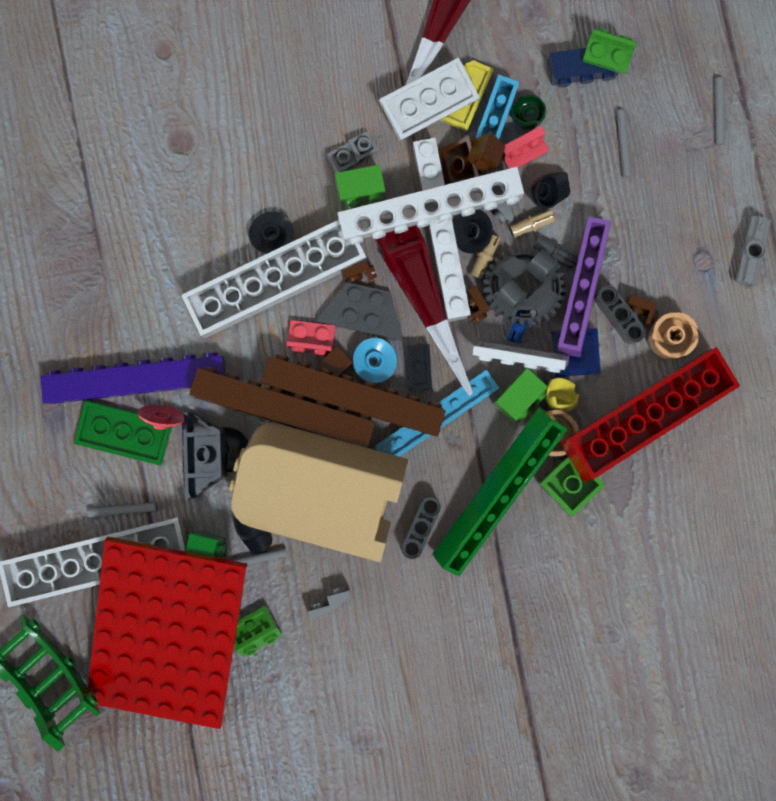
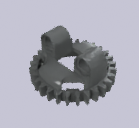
[483,247,567,329]

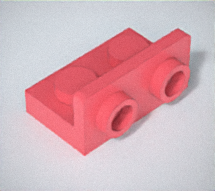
[502,125,549,169]
[286,320,336,356]

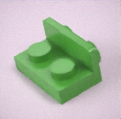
[582,29,637,75]
[234,605,282,657]

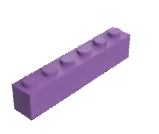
[558,216,611,358]

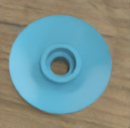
[353,338,397,383]

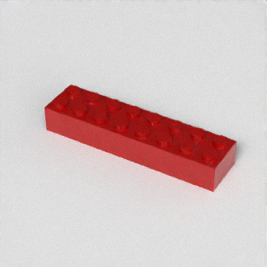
[560,347,740,482]

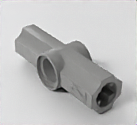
[735,216,771,287]

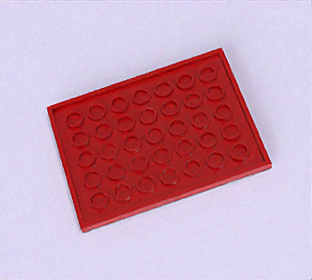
[88,536,247,729]

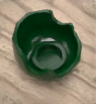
[511,95,547,129]

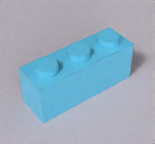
[475,74,520,139]

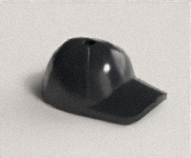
[528,172,570,209]
[233,516,273,553]

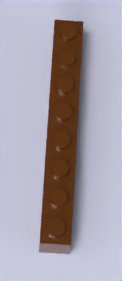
[261,354,446,437]
[189,366,375,448]

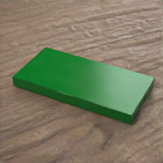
[73,400,172,466]

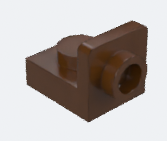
[341,260,377,285]
[467,286,490,323]
[626,295,658,327]

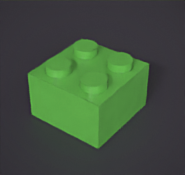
[335,164,386,210]
[493,368,548,423]
[538,455,605,517]

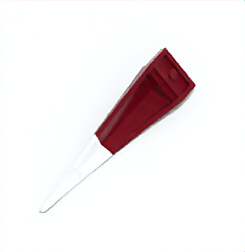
[406,0,471,85]
[376,225,473,396]

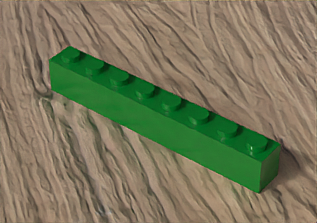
[432,407,567,576]

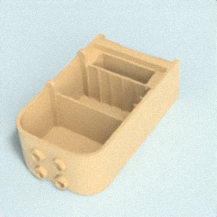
[229,423,408,563]

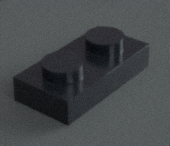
[407,344,432,391]

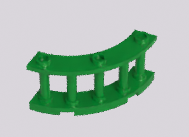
[0,614,100,752]

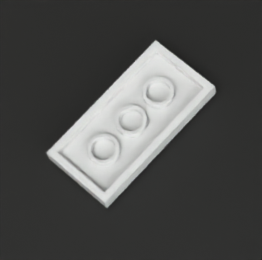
[379,57,480,141]
[472,341,570,373]

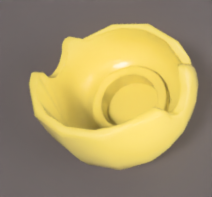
[545,378,579,412]

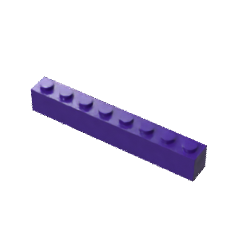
[40,352,226,405]

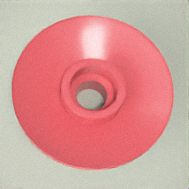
[138,405,184,430]

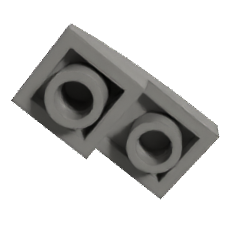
[327,131,378,173]
[492,186,514,226]
[307,586,351,620]

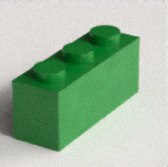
[185,531,228,558]

